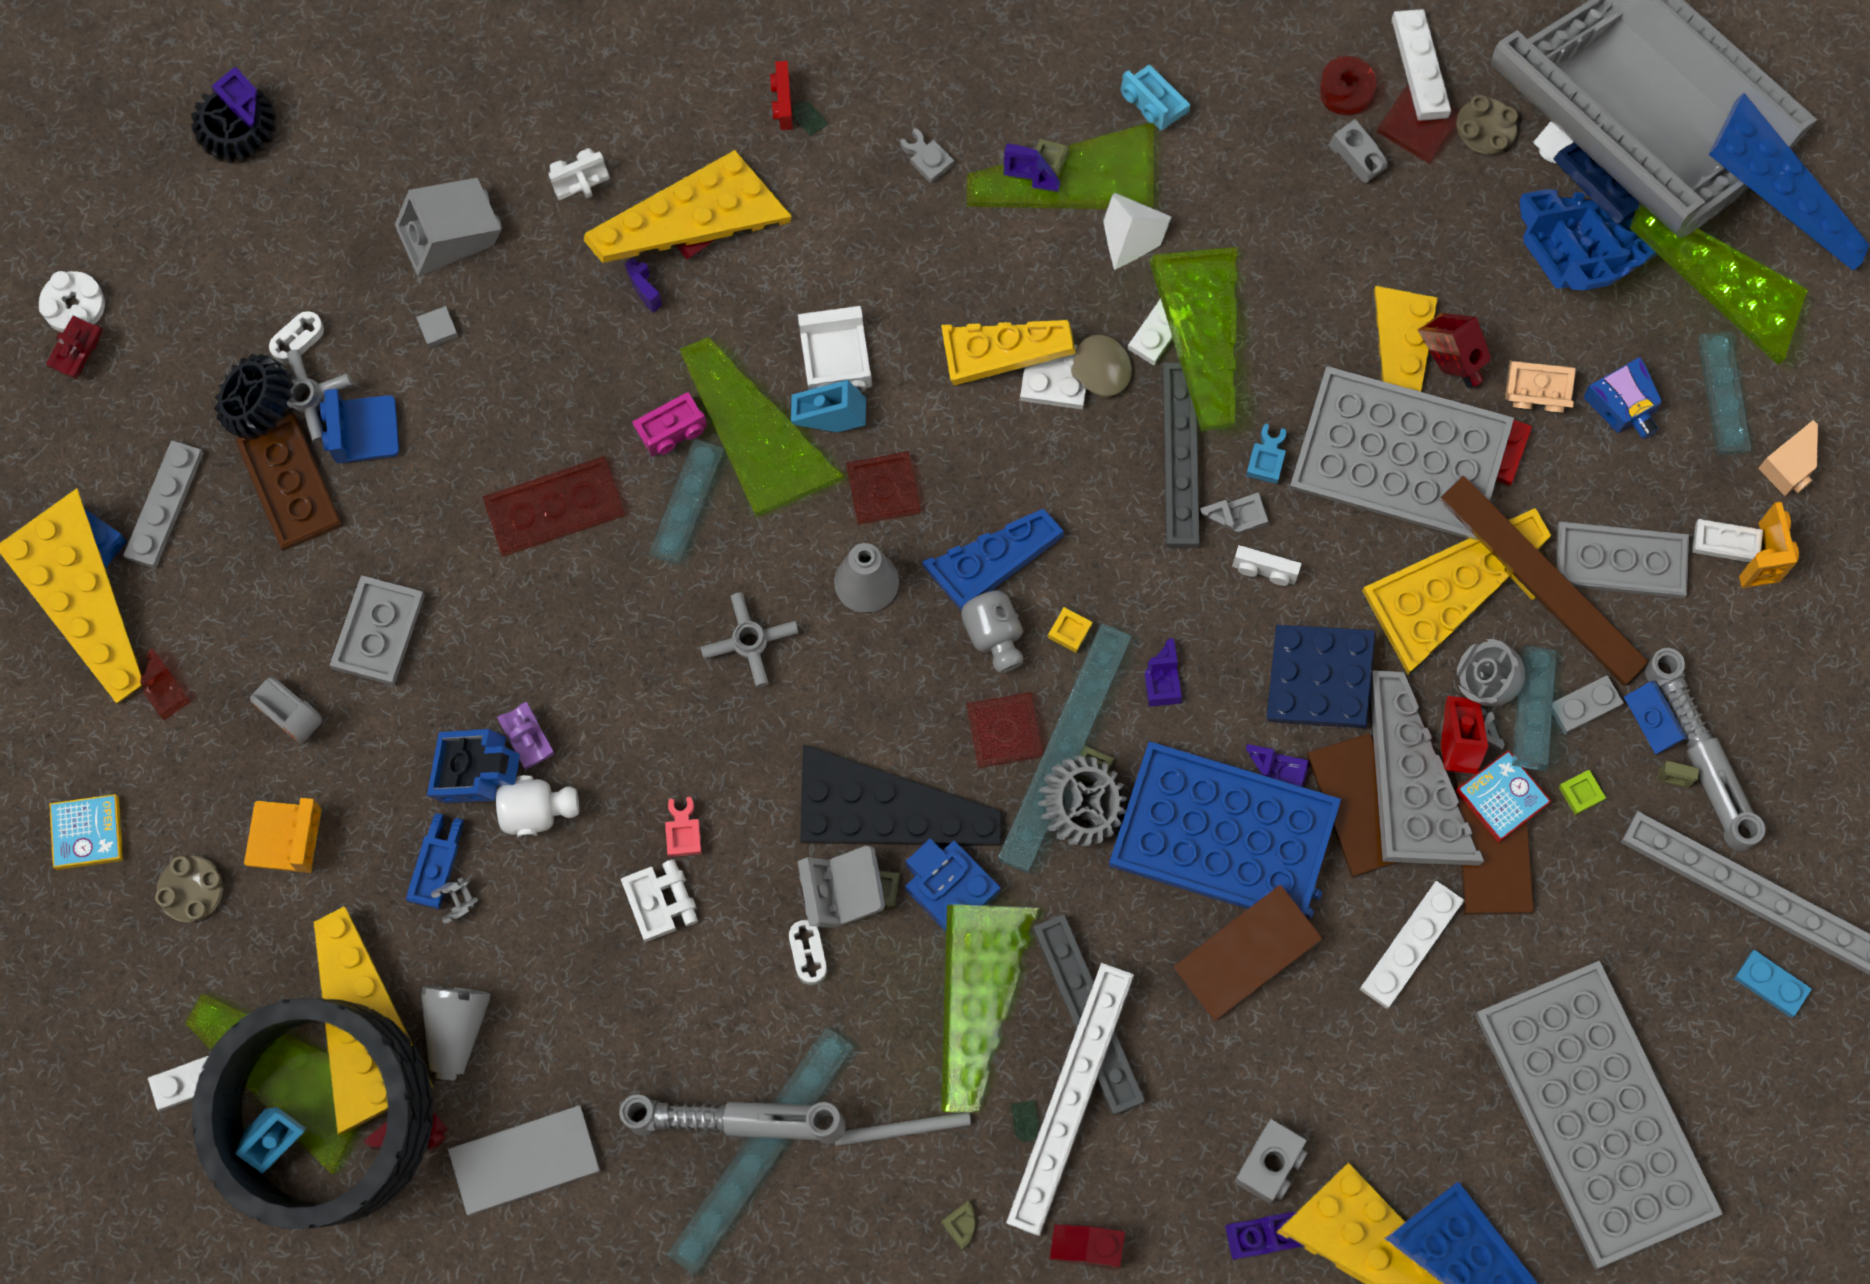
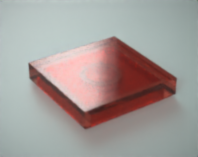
[1376,83,1460,164]
[846,451,921,525]
[966,692,1043,769]

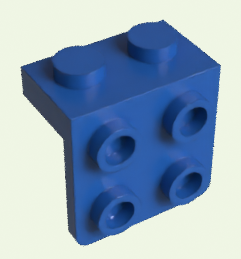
[320,389,400,464]

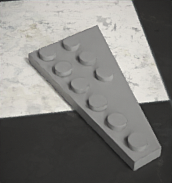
[1370,670,1484,866]

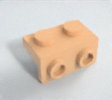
[1505,361,1576,412]

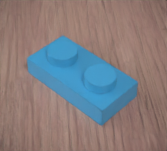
[1733,950,1812,1018]

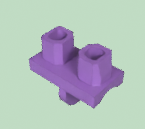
[497,702,555,770]

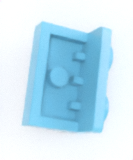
[1121,65,1190,131]

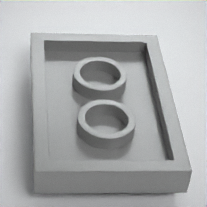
[329,575,425,686]

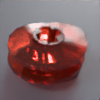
[1320,56,1377,116]

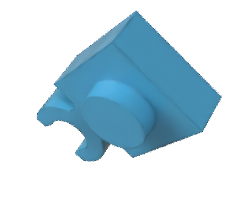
[1246,424,1286,484]

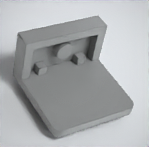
[798,846,885,928]

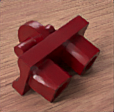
[46,315,103,379]

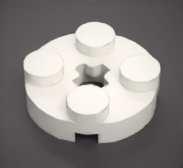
[39,271,105,333]

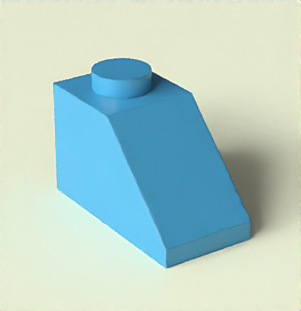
[791,380,866,432]
[235,1107,306,1174]

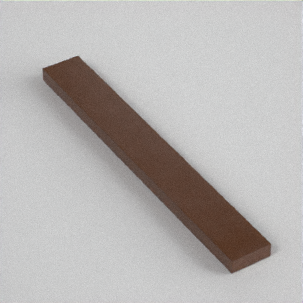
[1439,475,1648,686]

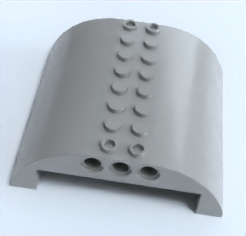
[1491,0,1817,238]

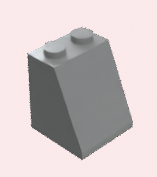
[395,177,501,277]

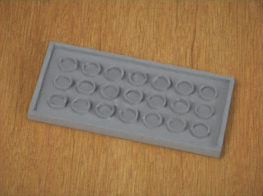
[1475,960,1723,1269]

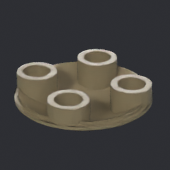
[1456,95,1518,154]
[1071,335,1132,399]
[155,856,223,923]

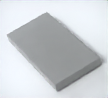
[1555,521,1689,598]
[448,1105,601,1216]

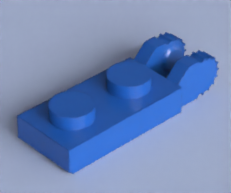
[406,813,464,910]

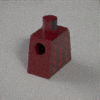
[1418,313,1491,388]

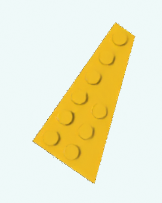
[1277,1163,1443,1284]

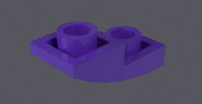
[1225,1211,1304,1260]

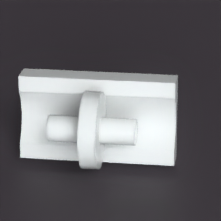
[548,148,610,201]

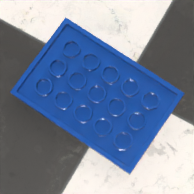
[1109,741,1341,916]

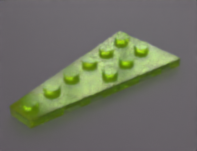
[679,337,844,517]
[185,993,359,1175]

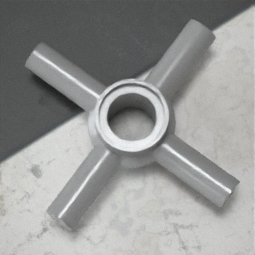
[285,349,353,442]
[700,592,798,688]

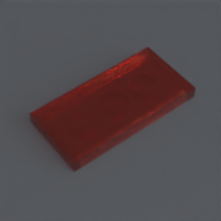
[482,456,625,557]

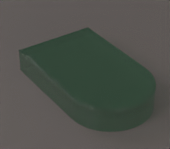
[793,101,827,137]
[1011,1101,1038,1142]

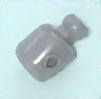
[961,590,1023,673]

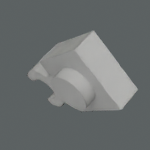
[900,129,954,184]

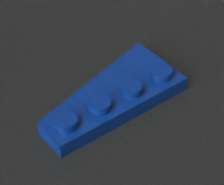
[922,509,1064,610]

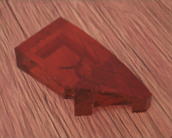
[140,648,191,720]

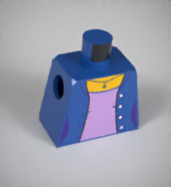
[1583,357,1661,439]

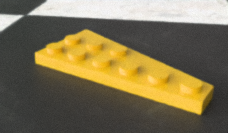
[584,150,792,263]
[0,488,144,704]
[1362,508,1551,675]
[314,906,434,1136]

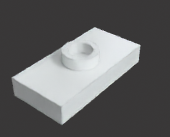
[1692,519,1763,562]

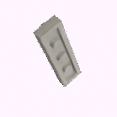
[123,440,204,569]

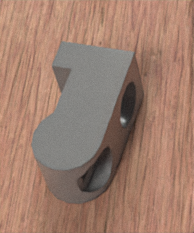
[1328,119,1388,183]

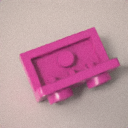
[632,392,708,457]

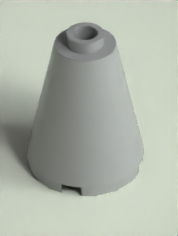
[834,543,899,613]
[421,986,490,1080]

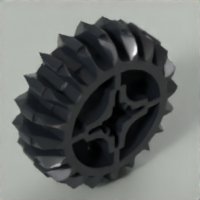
[191,89,276,164]
[214,354,294,440]

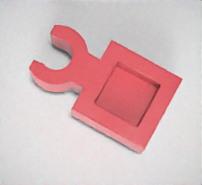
[665,797,702,857]

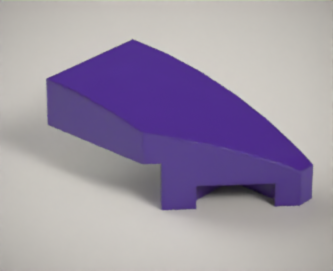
[212,67,257,128]
[1004,143,1060,191]
[625,258,662,313]
[1144,638,1182,707]
[1246,744,1310,788]

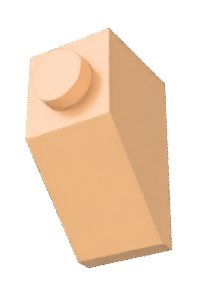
[1759,420,1818,496]

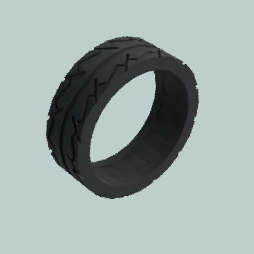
[192,998,433,1229]

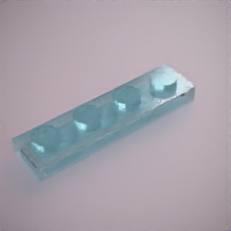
[1697,332,1752,456]
[649,439,725,566]
[1512,645,1557,771]

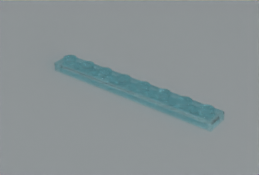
[998,623,1132,874]
[667,1027,854,1276]

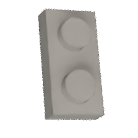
[1548,675,1624,735]

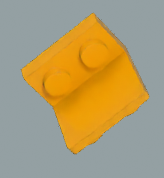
[1739,502,1799,588]
[244,798,322,873]

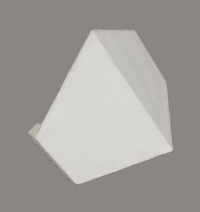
[1103,193,1171,270]

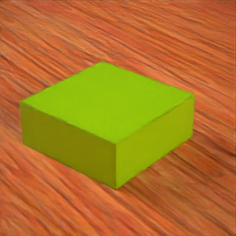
[1559,770,1606,815]

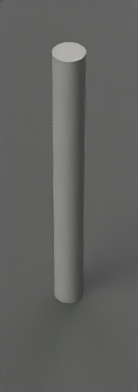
[835,1112,971,1146]

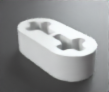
[269,311,324,364]
[789,920,827,985]

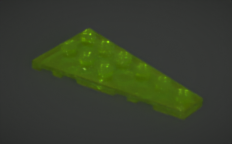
[966,122,1154,210]
[1630,203,1808,365]
[1149,247,1238,431]
[941,904,1039,1112]

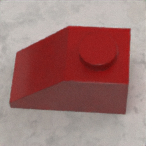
[1441,696,1488,774]

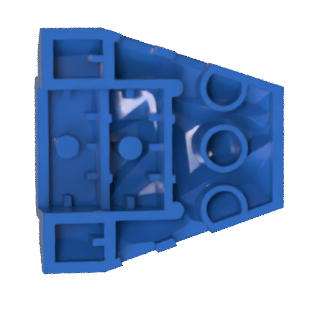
[1520,189,1671,291]

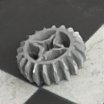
[1038,756,1127,846]

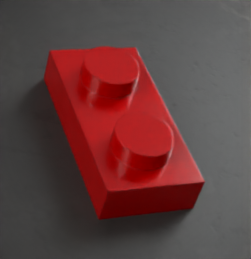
[770,61,793,131]
[1496,420,1532,486]

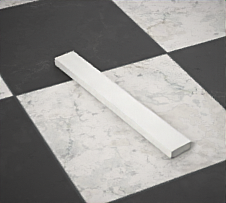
[1006,963,1134,1236]

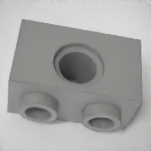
[1234,1119,1308,1204]

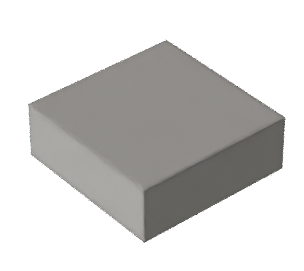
[416,306,458,348]

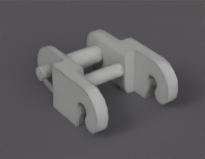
[431,877,478,924]

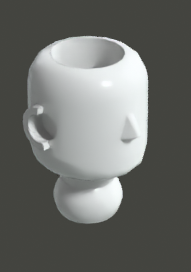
[496,775,579,837]

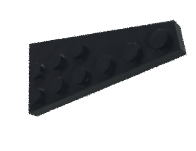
[800,744,1001,846]

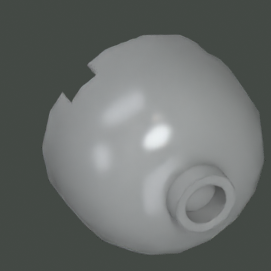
[1457,639,1525,707]

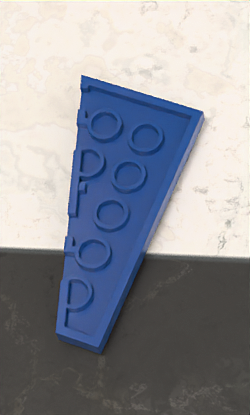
[1708,93,1870,270]
[1385,1182,1538,1284]

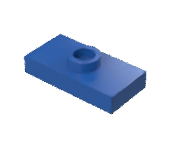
[1624,680,1687,755]

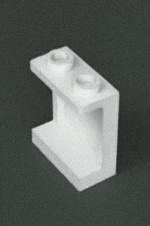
[798,306,872,393]

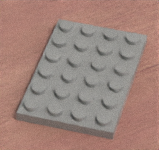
[1290,366,1514,541]

